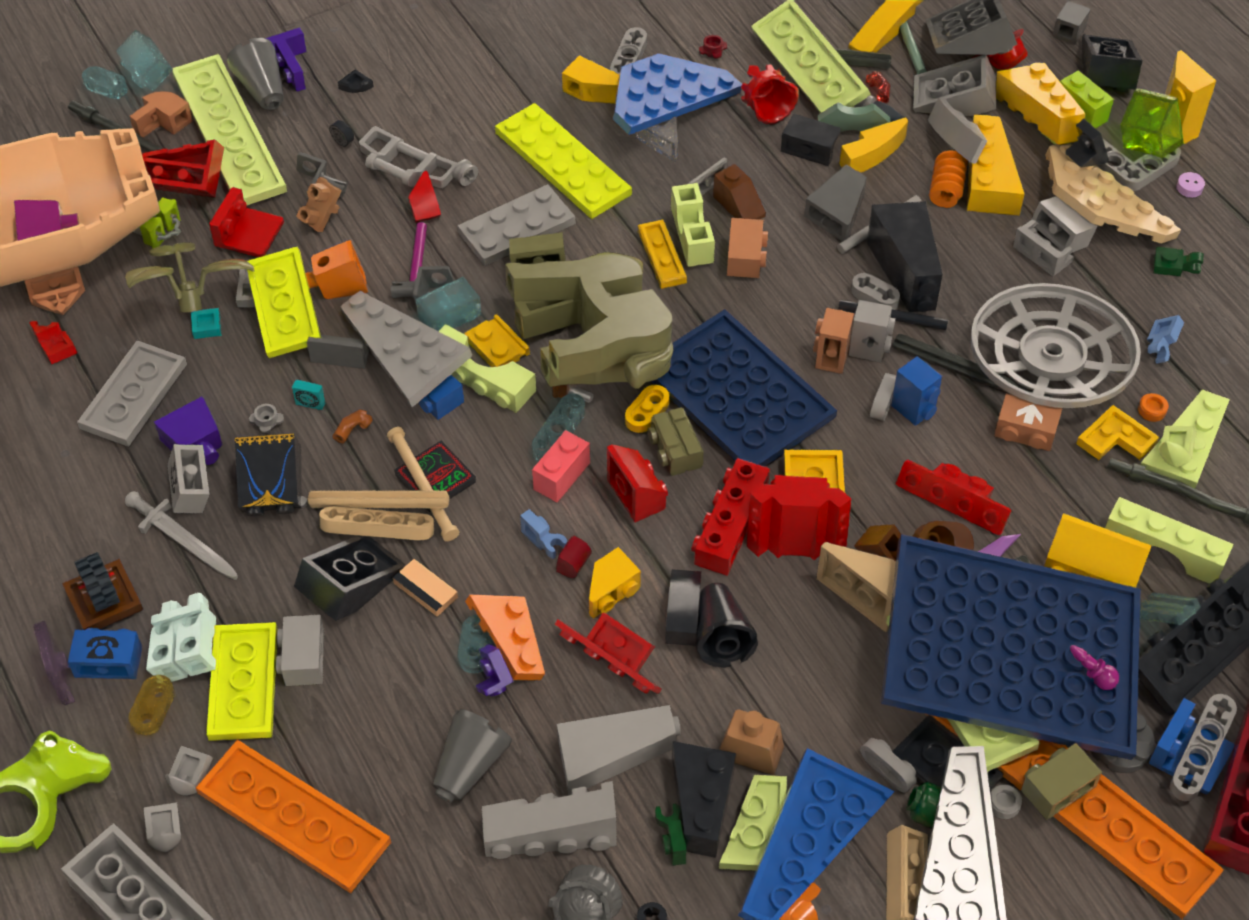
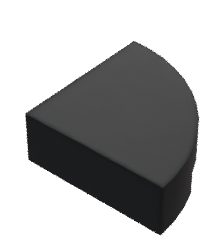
[337,69,374,93]

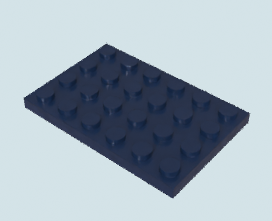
[652,309,837,467]

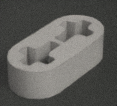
[851,273,900,310]
[870,373,896,422]

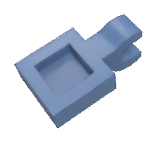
[1147,315,1184,363]
[520,509,567,559]

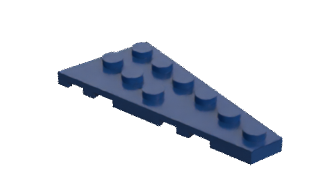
[738,748,895,920]

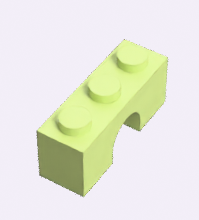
[671,183,715,267]

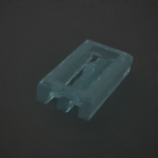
[1140,593,1201,625]

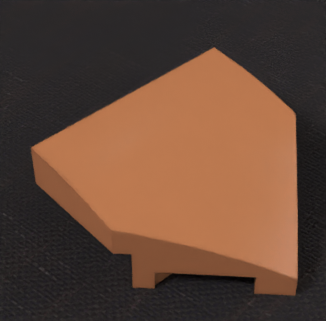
[24,266,85,315]

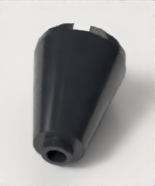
[696,583,758,668]

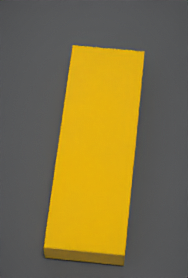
[638,220,687,289]

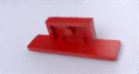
[896,459,1012,535]
[555,612,662,694]

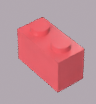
[532,430,590,503]

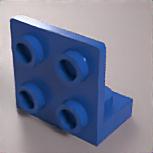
[1149,698,1235,794]

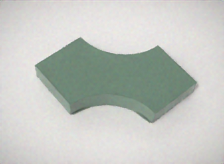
[818,102,890,132]

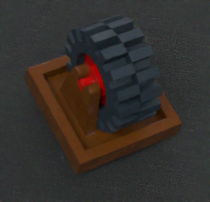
[62,552,144,630]

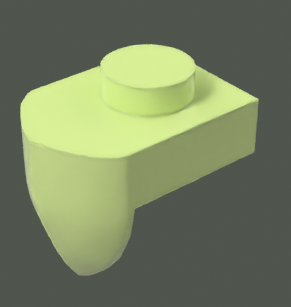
[1159,426,1197,467]

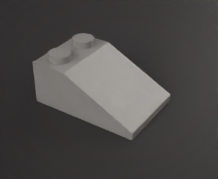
[913,55,996,116]

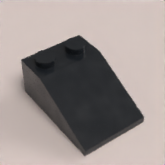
[1082,34,1142,92]
[294,535,406,621]

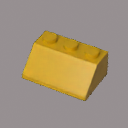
[1158,50,1216,147]
[1044,513,1152,588]

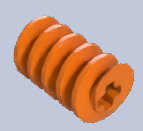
[929,150,968,208]

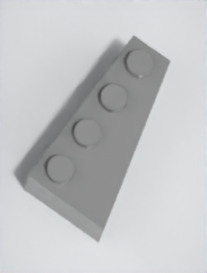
[482,781,616,859]

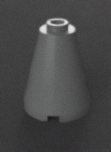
[227,38,284,110]
[432,709,512,803]

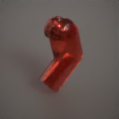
[866,71,891,104]

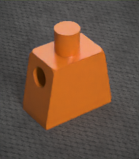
[306,240,368,299]

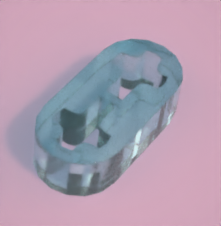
[82,66,128,99]

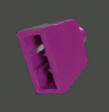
[14,200,80,241]

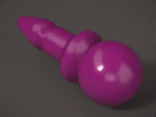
[1070,645,1119,690]

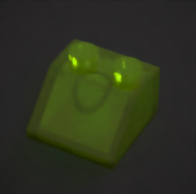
[1120,88,1184,158]

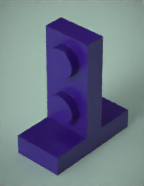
[265,27,307,92]

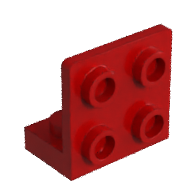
[209,187,284,257]

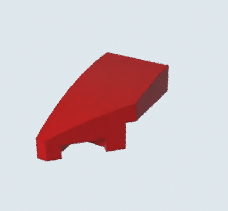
[408,171,441,223]
[29,321,77,365]

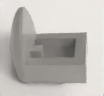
[165,746,213,796]
[144,802,181,852]

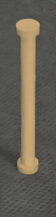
[387,427,460,541]

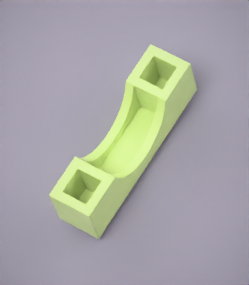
[439,324,536,413]
[1105,497,1234,584]

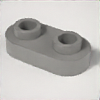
[860,738,917,793]

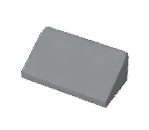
[688,157,727,196]

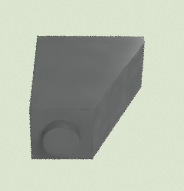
[804,165,867,241]

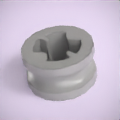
[452,159,478,186]

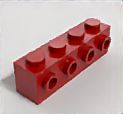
[691,458,770,576]

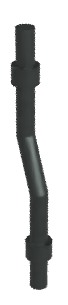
[1107,458,1249,525]

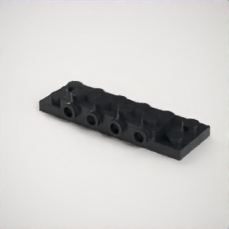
[1138,560,1249,716]

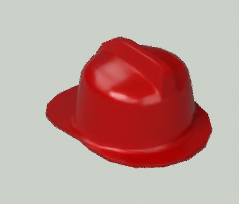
[971,29,1028,70]

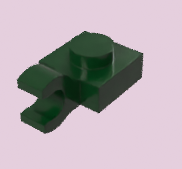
[1153,247,1204,277]
[655,803,687,866]

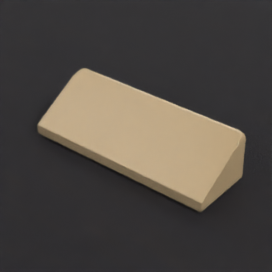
[886,825,928,920]

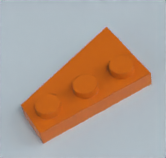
[465,595,545,680]

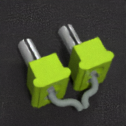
[133,197,181,249]

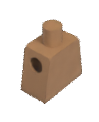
[719,709,784,775]

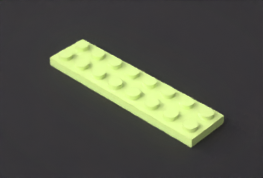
[171,54,287,205]

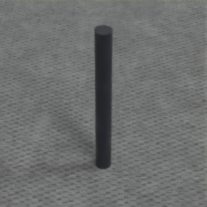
[838,299,948,330]

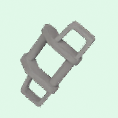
[359,126,457,188]

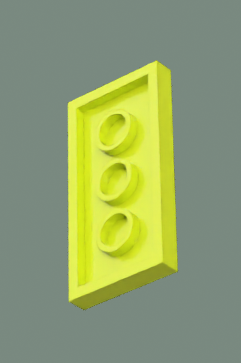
[247,246,321,358]
[207,622,278,741]

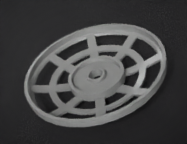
[970,283,1141,408]

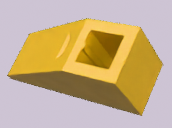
[562,55,619,104]

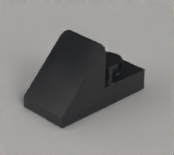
[1065,119,1109,167]

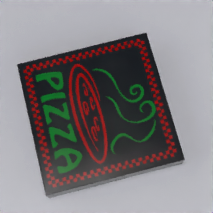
[394,440,476,512]

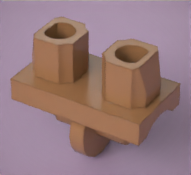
[296,177,342,232]

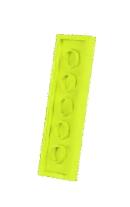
[495,103,632,219]

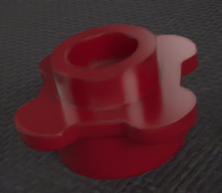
[699,35,727,59]

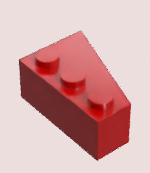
[142,139,224,198]

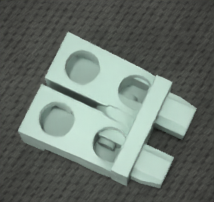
[146,593,216,684]

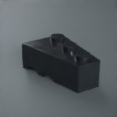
[672,741,736,858]

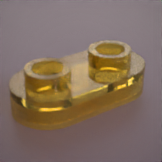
[129,675,175,735]

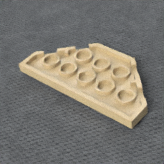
[1045,143,1181,244]

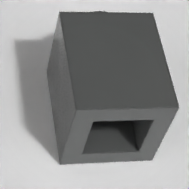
[1052,1,1091,45]

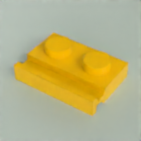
[464,314,530,367]

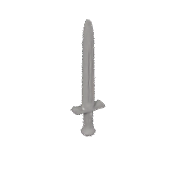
[125,491,238,580]

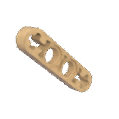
[319,506,434,540]

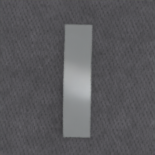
[928,98,987,164]

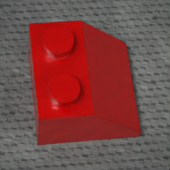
[607,444,668,523]

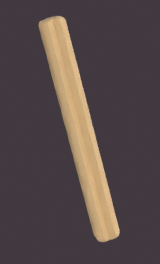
[308,491,449,508]

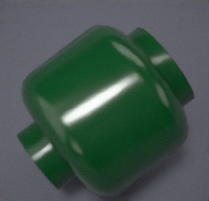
[906,782,941,829]

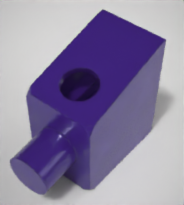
[154,396,223,465]

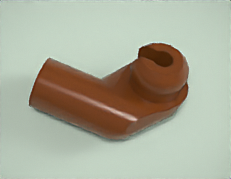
[332,409,373,443]

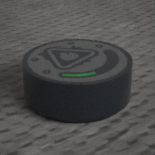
[329,120,354,147]

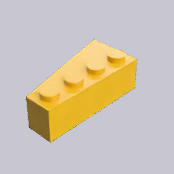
[996,63,1085,145]
[967,114,1024,216]

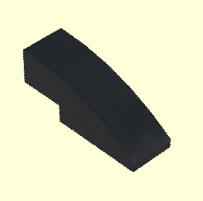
[665,569,702,646]

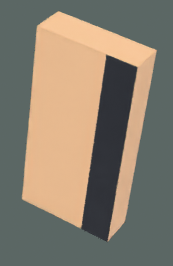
[393,559,458,617]

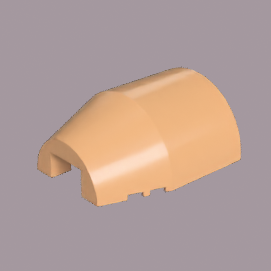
[0,128,160,287]

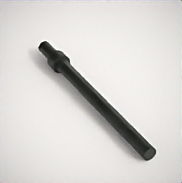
[68,101,164,152]

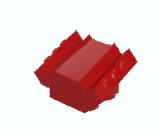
[746,475,851,560]

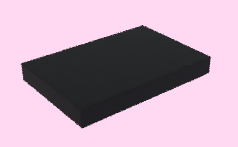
[892,715,1004,792]

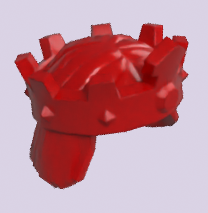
[741,65,799,125]

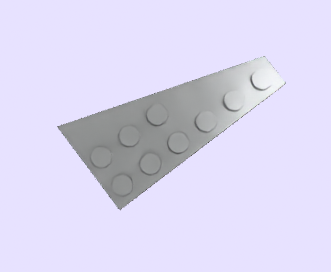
[340,291,472,407]

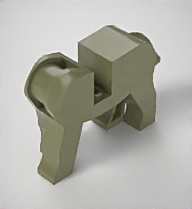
[505,252,673,389]

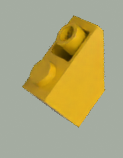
[589,547,641,619]

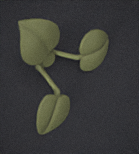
[125,242,255,312]

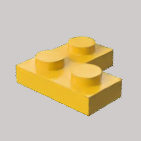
[1076,405,1159,460]

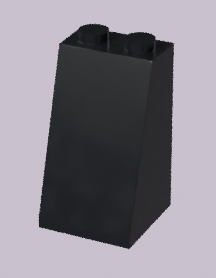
[867,201,943,312]

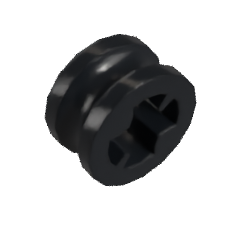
[637,902,667,920]

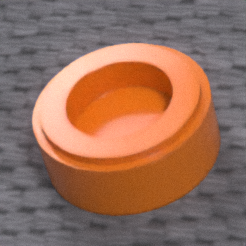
[1138,393,1169,422]

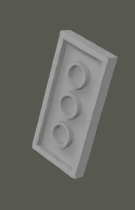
[457,184,576,266]
[77,341,187,447]

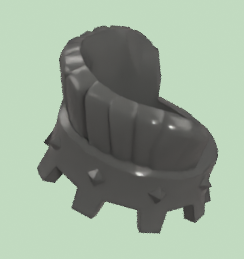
[548,864,623,920]

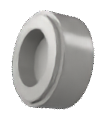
[990,785,1022,819]

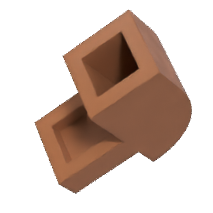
[130,91,193,138]

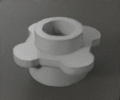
[249,404,284,433]

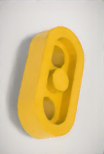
[625,385,669,433]

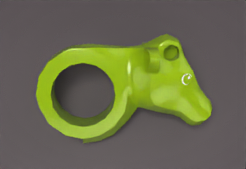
[0,730,112,853]

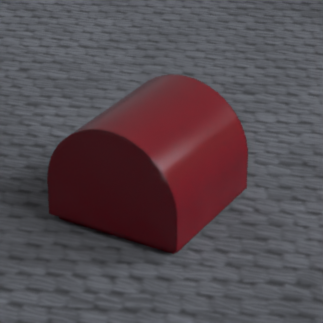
[556,536,592,578]

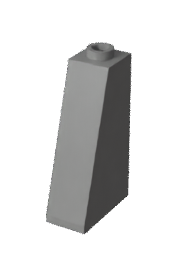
[557,705,681,795]

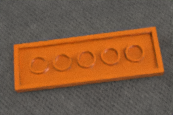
[196,739,391,893]

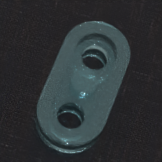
[458,614,493,673]

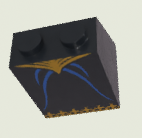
[235,434,301,516]

